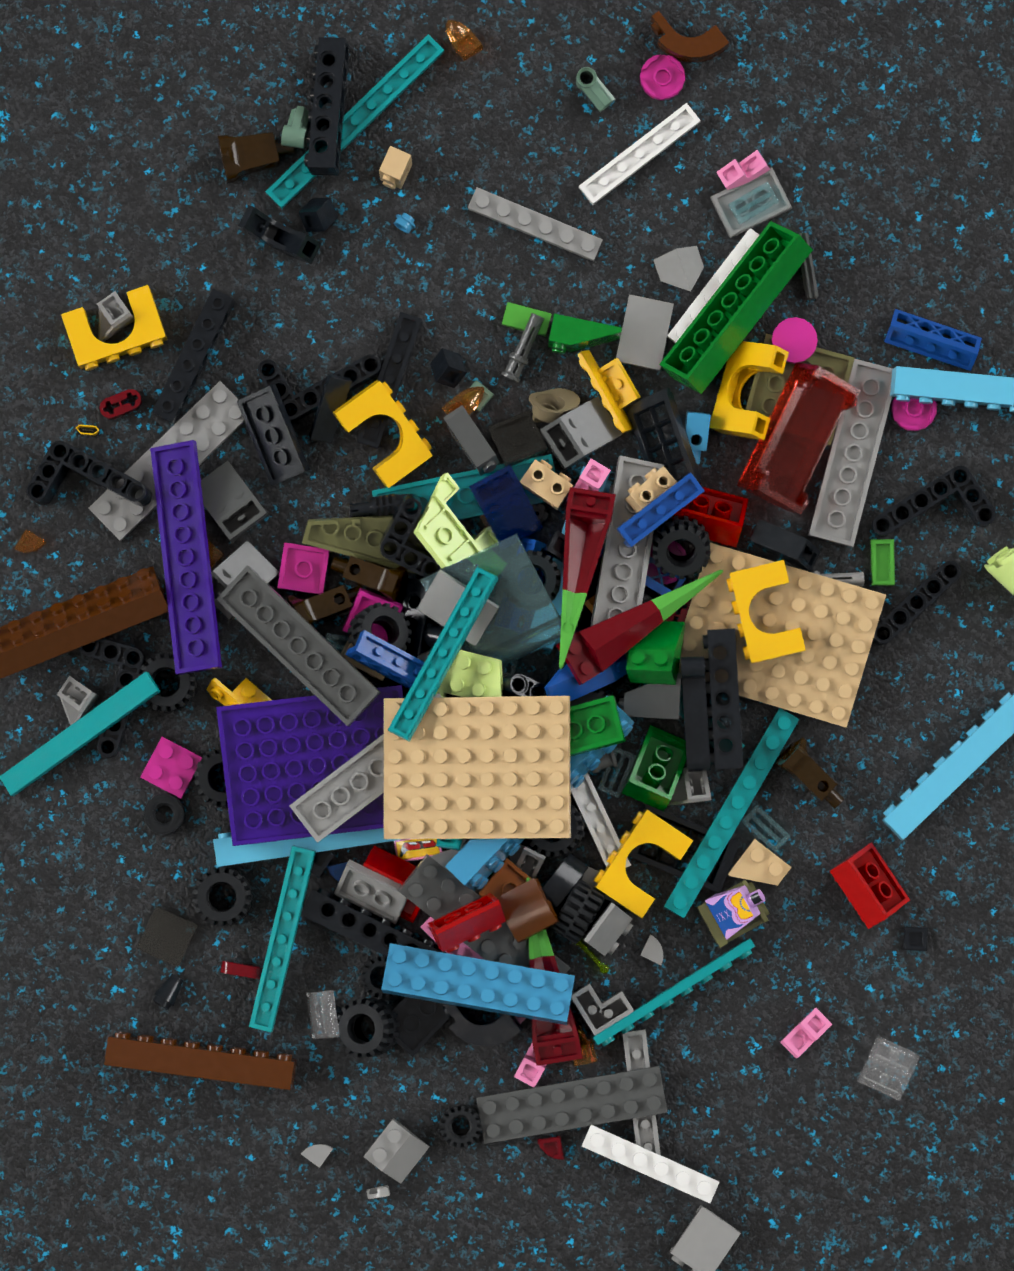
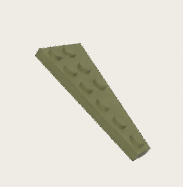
[302,514,438,575]

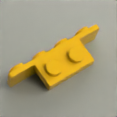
[577,350,641,433]
[206,678,271,706]

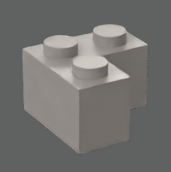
[572,983,634,1035]

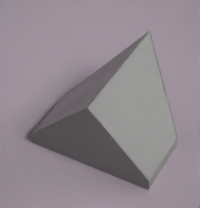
[653,246,704,292]
[97,291,135,342]
[57,676,99,726]
[668,767,711,806]
[508,844,546,879]

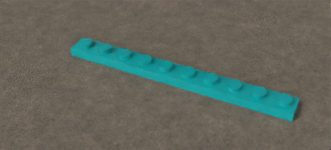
[265,34,444,209]
[664,708,799,919]

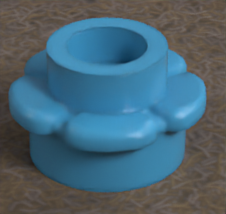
[394,213,416,233]

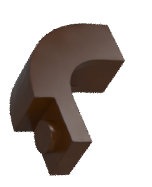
[650,11,729,63]

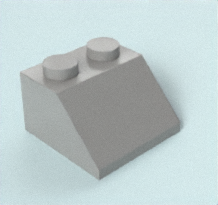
[364,1118,430,1184]

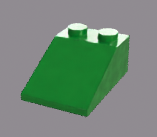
[548,314,622,354]
[626,621,685,685]
[622,725,687,812]

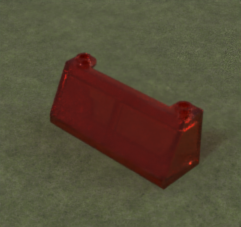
[737,363,861,514]

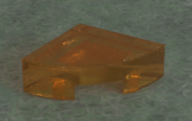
[14,529,46,553]

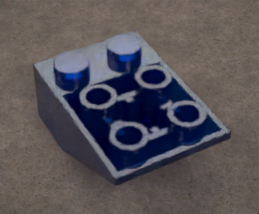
[469,465,543,550]

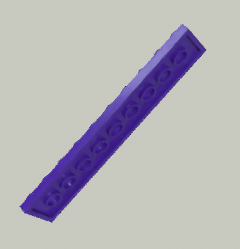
[150,440,222,675]

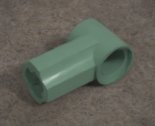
[575,67,615,112]
[281,106,309,149]

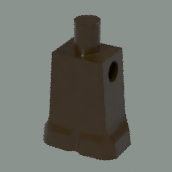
[218,132,294,184]
[331,556,408,603]
[287,585,362,625]
[775,737,844,809]

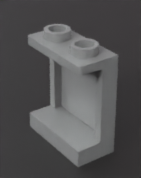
[670,1205,741,1271]

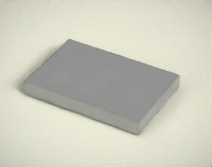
[710,167,792,238]
[616,294,674,371]
[417,570,500,646]
[334,859,408,924]

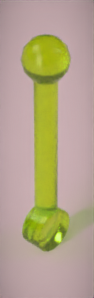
[575,939,609,974]

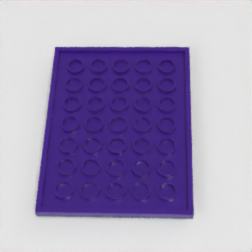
[216,685,403,846]

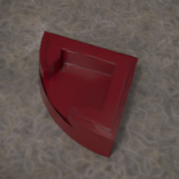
[537,1136,564,1159]

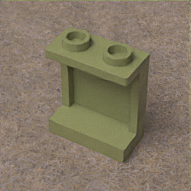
[696,880,770,948]

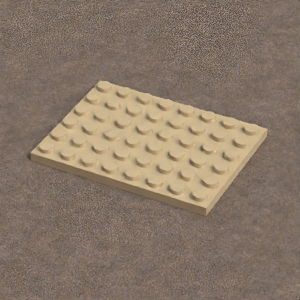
[678,543,886,728]
[384,696,571,839]

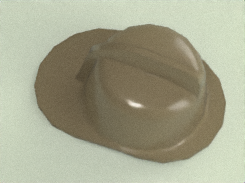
[529,388,580,423]

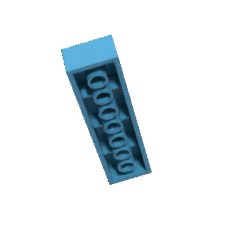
[381,943,575,1025]

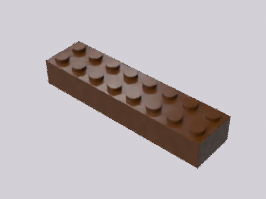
[0,566,168,679]
[104,1031,297,1090]

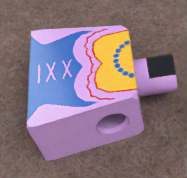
[705,885,765,939]

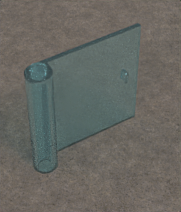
[420,533,561,667]

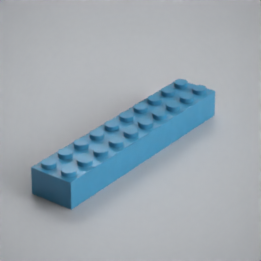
[445,696,635,891]

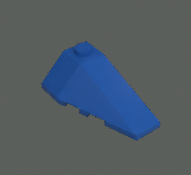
[544,654,627,701]

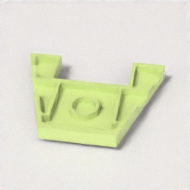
[413,472,502,569]
[435,650,503,698]

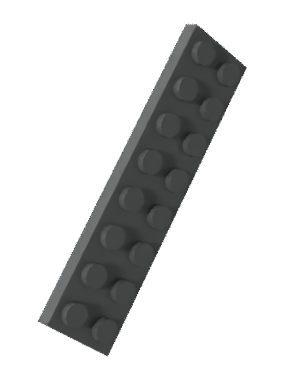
[216,565,381,727]
[398,854,571,974]
[476,1066,668,1144]

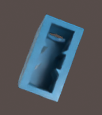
[685,411,711,464]

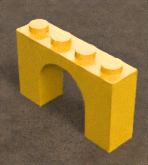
[61,285,168,371]
[709,341,789,440]
[332,380,433,488]
[726,560,806,664]
[593,809,693,918]

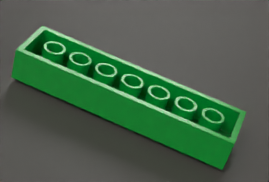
[659,221,813,394]

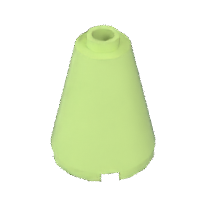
[984,543,1014,596]

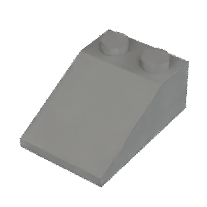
[583,902,633,956]

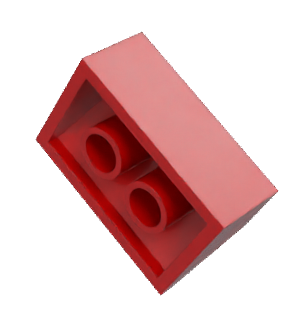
[672,487,748,547]
[830,842,910,929]
[363,845,420,923]
[427,893,506,953]

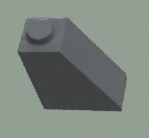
[443,405,500,476]
[619,673,681,720]

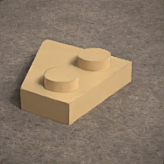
[728,839,791,886]

